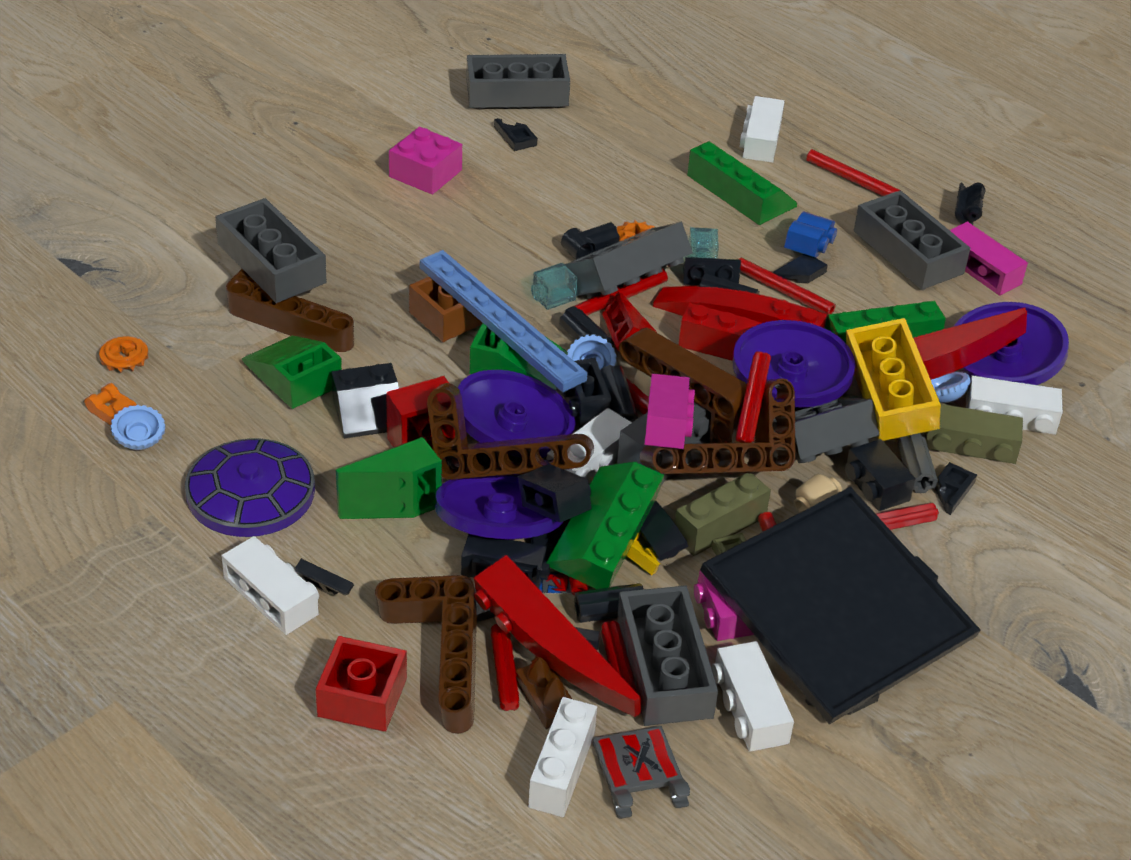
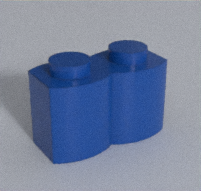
[784,211,837,258]

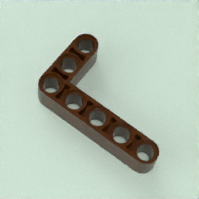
[226,269,354,352]
[619,328,748,465]
[639,378,795,474]
[427,383,594,480]
[375,575,477,734]

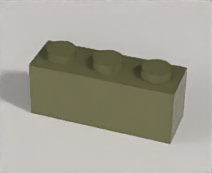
[925,404,1023,464]
[675,472,771,556]

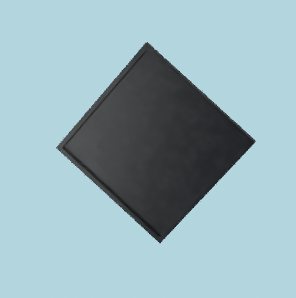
[700,486,981,725]

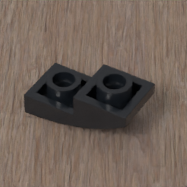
[640,501,689,561]

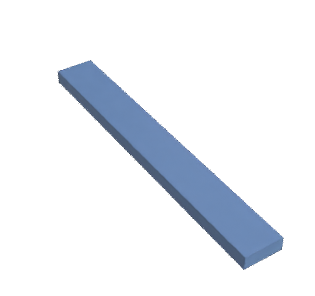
[420,250,587,392]

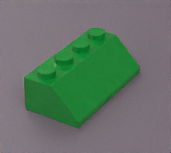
[687,141,797,225]
[825,301,946,343]
[547,461,664,589]

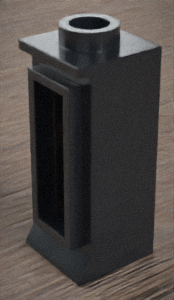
[461,533,551,590]

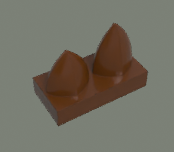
[516,657,572,729]

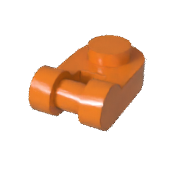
[84,383,137,425]

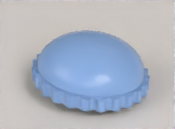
[567,334,617,369]
[931,372,971,403]
[111,405,165,450]

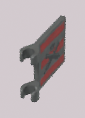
[592,726,690,819]

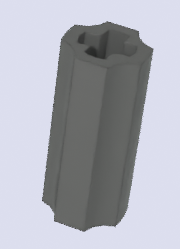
[897,433,938,493]

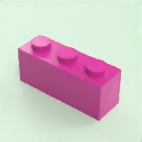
[950,222,1028,296]
[644,374,695,449]

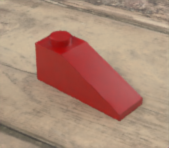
[602,292,657,351]

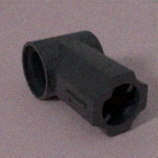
[561,222,620,260]

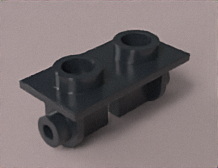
[955,182,986,225]
[683,257,741,285]

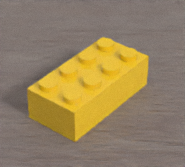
[846,318,941,441]

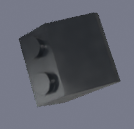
[331,363,399,439]

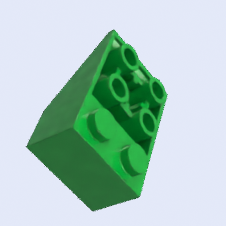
[469,323,568,391]
[242,335,342,409]
[336,437,442,519]

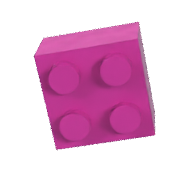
[389,127,463,195]

